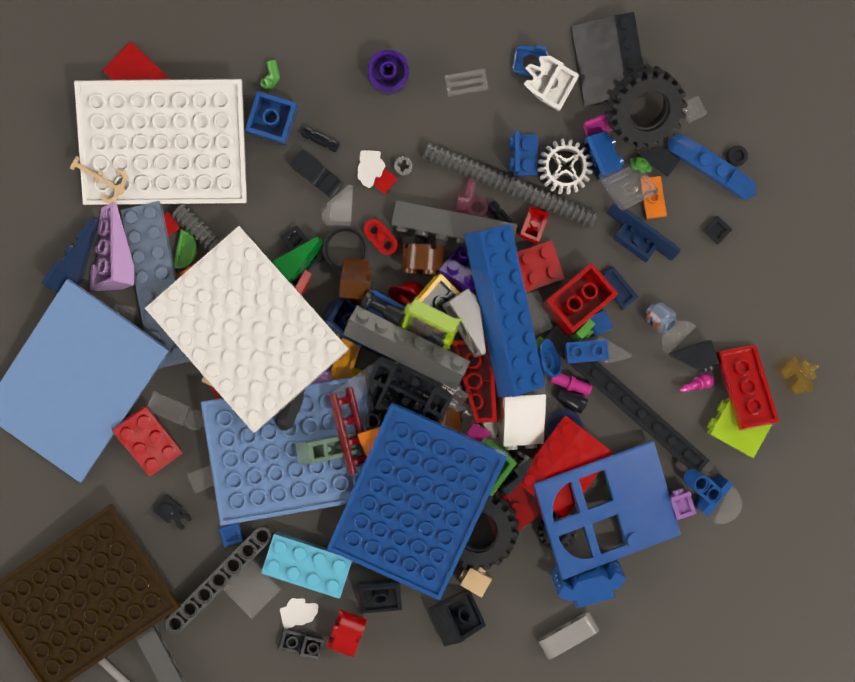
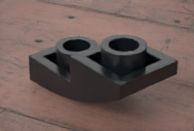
[278,628,325,660]

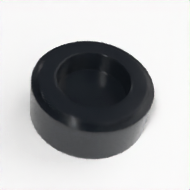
[726,146,748,167]

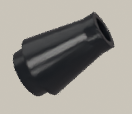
[556,389,588,414]

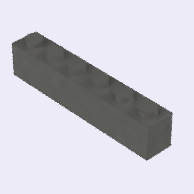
[391,200,518,245]
[343,306,470,390]

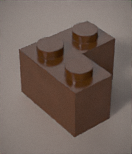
[339,258,372,305]

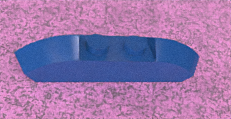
[668,133,757,200]

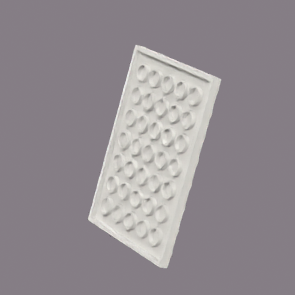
[74,79,247,205]
[145,226,349,433]

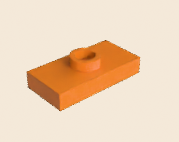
[640,176,667,220]

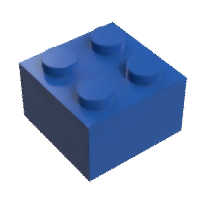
[245,91,298,146]

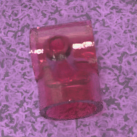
[456,179,488,217]

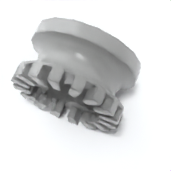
[394,156,412,176]

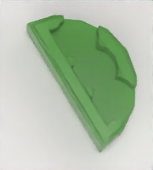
[174,229,198,269]

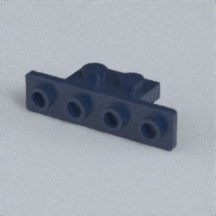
[606,202,681,263]

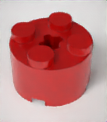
[326,609,367,658]

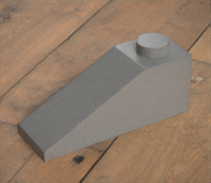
[442,289,486,357]

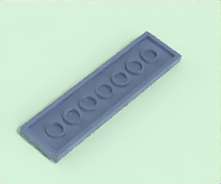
[121,201,191,369]

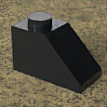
[669,340,719,372]

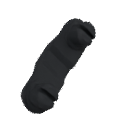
[275,388,306,431]

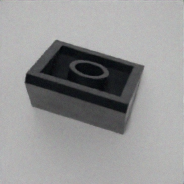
[358,579,402,614]

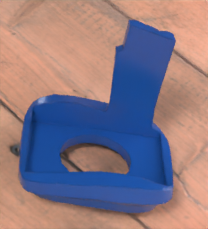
[513,45,549,78]

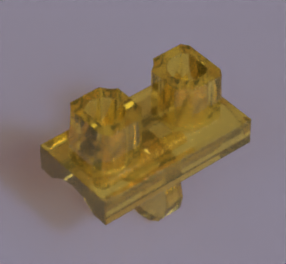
[781,356,818,395]

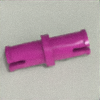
[550,373,592,396]

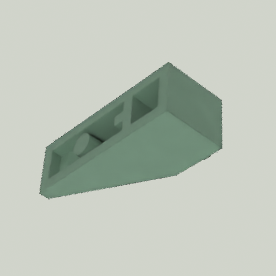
[295,432,361,464]

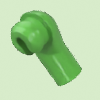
[260,60,280,90]

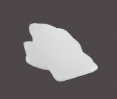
[358,150,385,188]
[280,598,319,628]

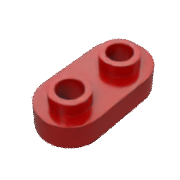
[364,219,398,255]

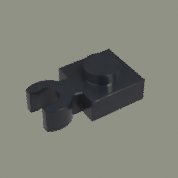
[153,495,192,530]

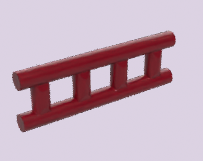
[328,387,367,475]

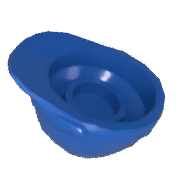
[538,339,562,378]

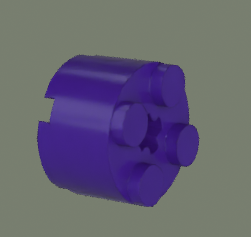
[368,50,409,95]

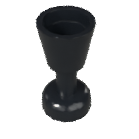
[360,291,404,326]

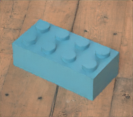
[261,531,352,599]

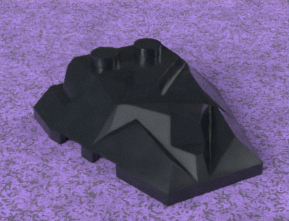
[365,358,453,431]

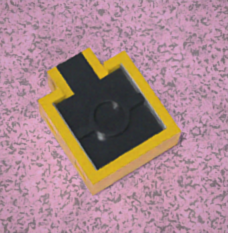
[411,274,460,334]

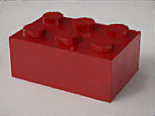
[541,263,618,337]

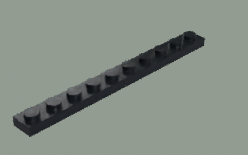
[544,325,710,471]

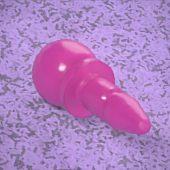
[680,373,714,392]

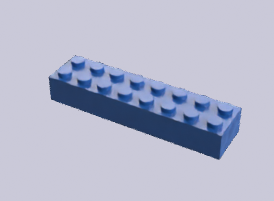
[464,224,545,397]

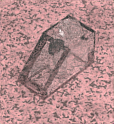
[322,185,354,227]

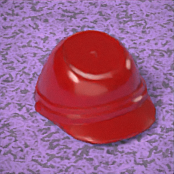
[389,282,424,307]

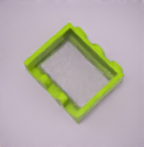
[399,297,462,351]

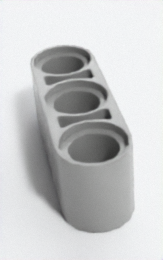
[538,612,599,659]

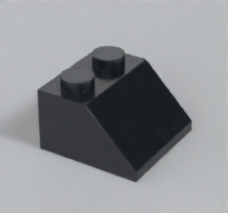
[427,589,486,647]

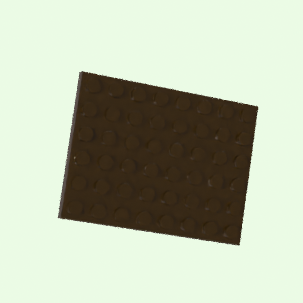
[0,503,181,682]

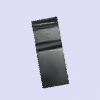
[290,149,345,199]

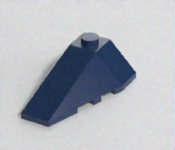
[41,216,99,293]
[321,297,395,361]

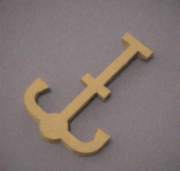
[70,156,128,203]

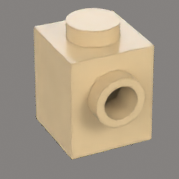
[459,566,492,598]

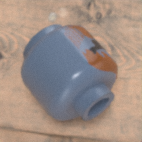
[646,302,677,333]

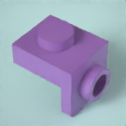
[670,488,697,520]

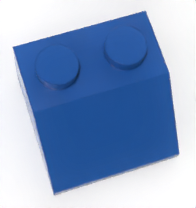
[582,131,624,181]

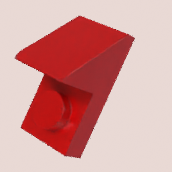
[519,206,549,244]

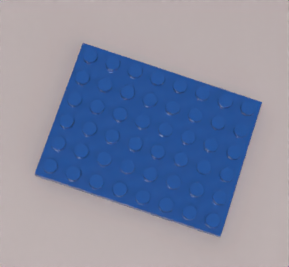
[327,402,508,600]

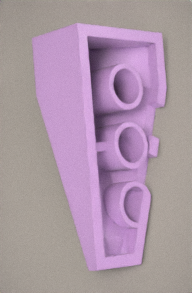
[90,202,134,291]

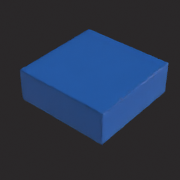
[590,310,614,337]
[218,523,245,548]

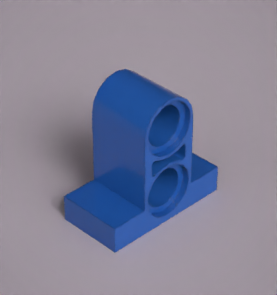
[684,469,734,516]

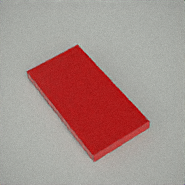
[716,344,780,431]

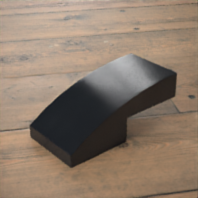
[281,225,324,271]

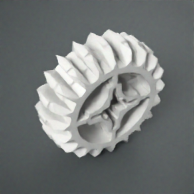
[538,139,593,195]

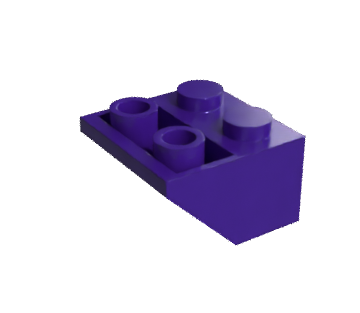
[438,246,477,297]

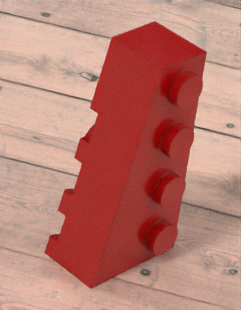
[452,339,499,423]

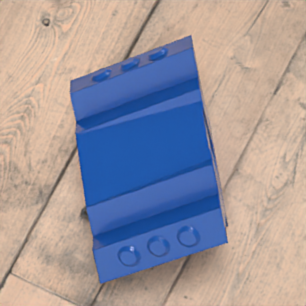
[551,559,626,607]

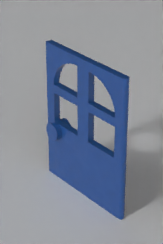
[533,440,681,580]

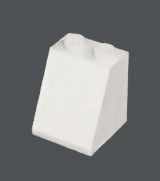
[497,394,546,450]

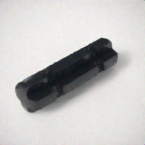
[301,126,340,152]
[487,201,519,233]

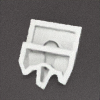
[524,56,579,111]

